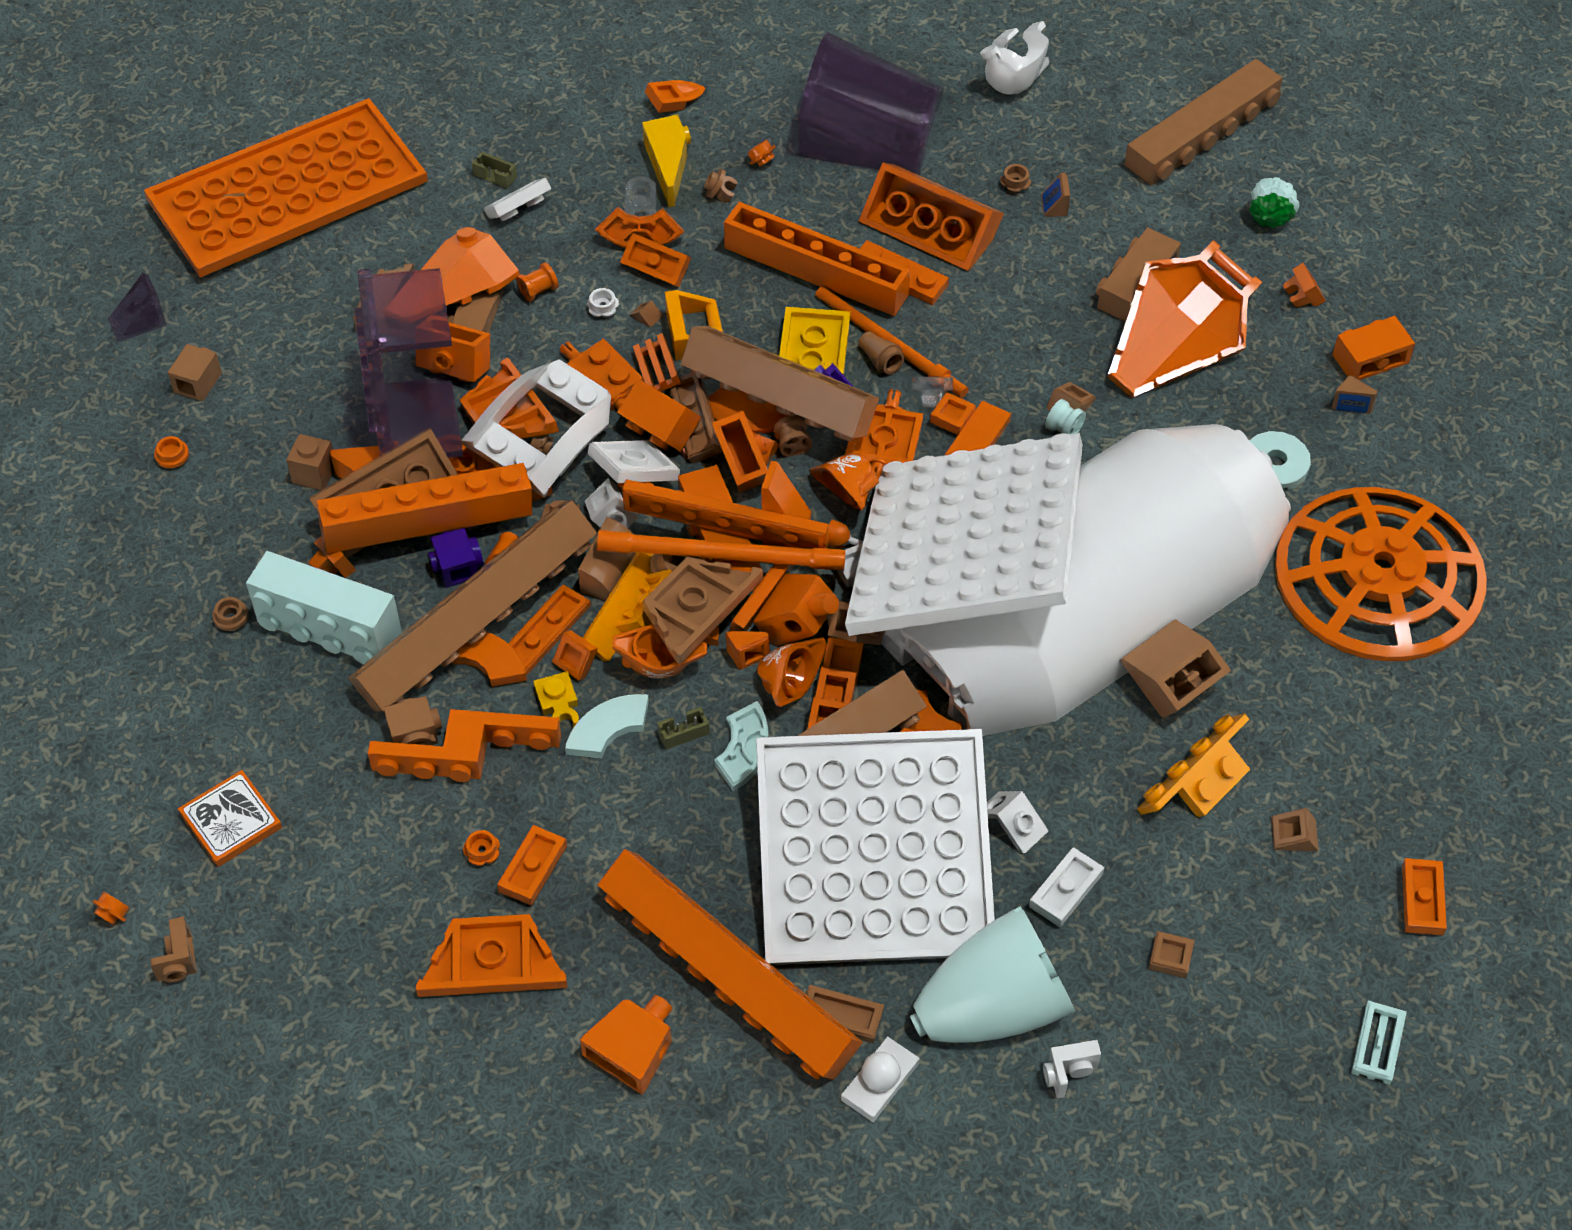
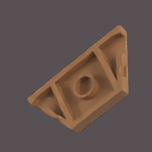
[643,557,763,664]

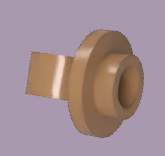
[704,168,738,202]

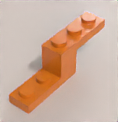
[367,709,561,782]

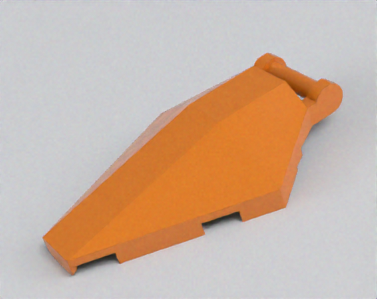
[1107,240,1263,398]

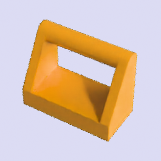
[665,290,723,361]

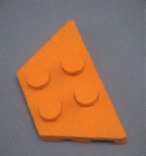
[460,358,559,438]
[416,914,567,997]

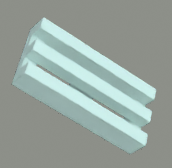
[1351,1001,1407,1085]

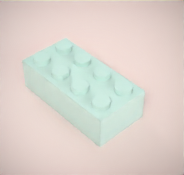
[246,551,402,664]

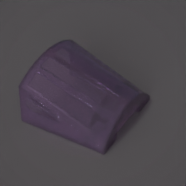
[799,32,944,176]

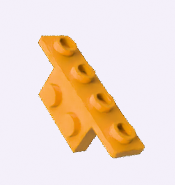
[583,552,672,661]
[1137,713,1250,817]

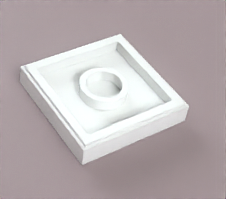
[588,440,680,483]

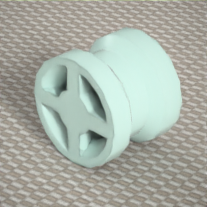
[1045,399,1086,435]

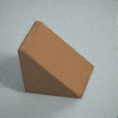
[629,300,663,328]

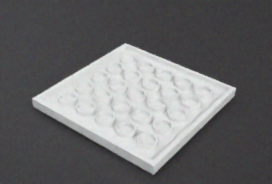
[756,729,995,965]

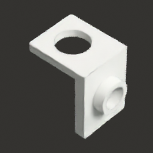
[987,791,1048,853]

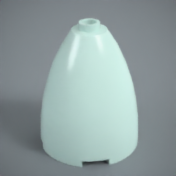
[910,906,1075,1043]

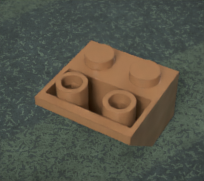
[1120,619,1231,718]

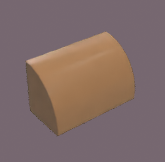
[578,517,636,601]

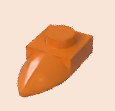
[644,80,706,113]

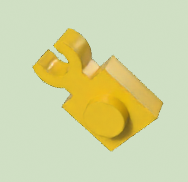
[533,671,579,727]

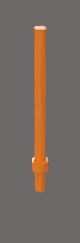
[815,286,969,398]

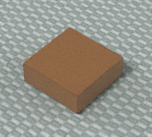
[1148,931,1195,978]

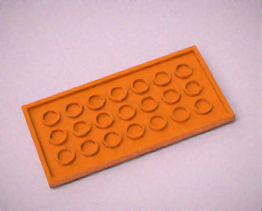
[144,98,428,278]

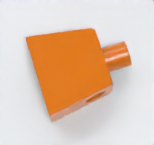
[753,573,839,646]
[580,995,672,1095]

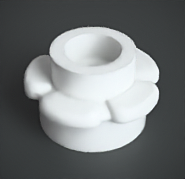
[587,288,619,317]

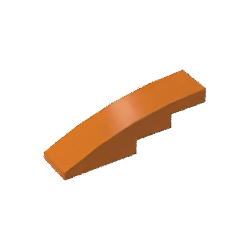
[807,637,864,729]

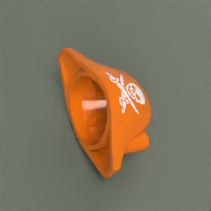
[809,453,879,511]
[612,625,707,679]
[757,637,827,707]

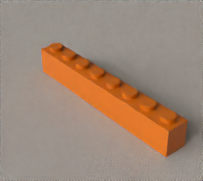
[597,849,863,1080]

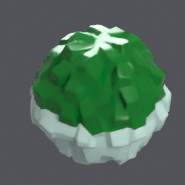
[1249,177,1299,228]

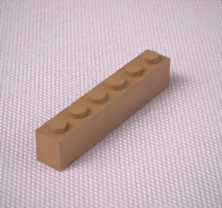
[1124,59,1283,185]
[680,326,879,441]

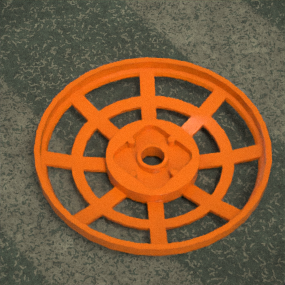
[1275,487,1487,661]

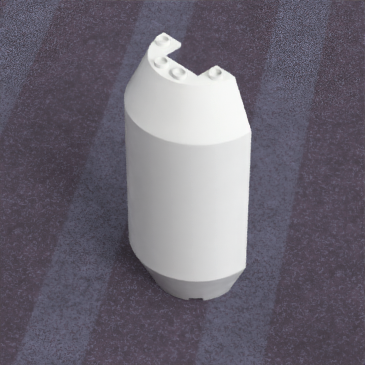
[881,424,1291,736]

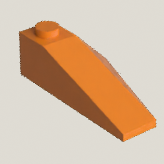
[384,227,520,327]

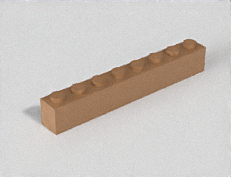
[348,500,597,711]

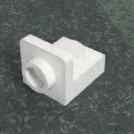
[585,478,638,528]
[1043,1040,1101,1099]

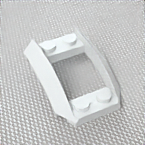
[461,359,611,498]

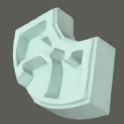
[565,694,649,758]
[714,701,768,792]

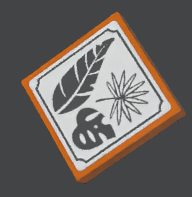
[178,770,282,867]

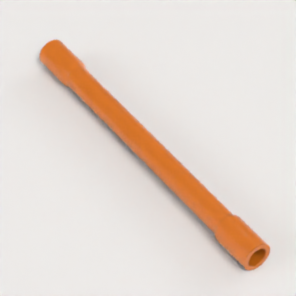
[597,530,846,571]

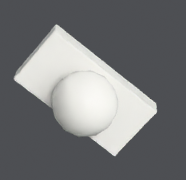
[841,1036,920,1122]

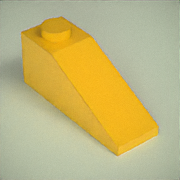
[642,114,691,207]

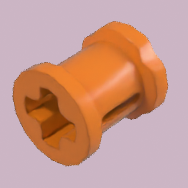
[516,262,559,302]

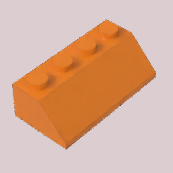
[859,162,1004,271]

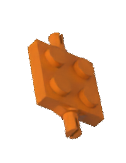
[559,338,644,420]
[845,389,924,479]

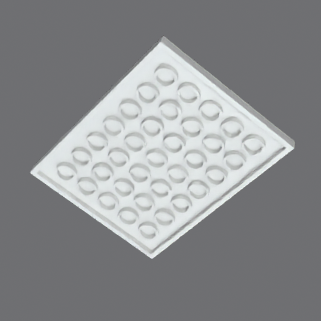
[845,433,1083,636]

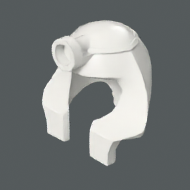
[980,21,1049,95]

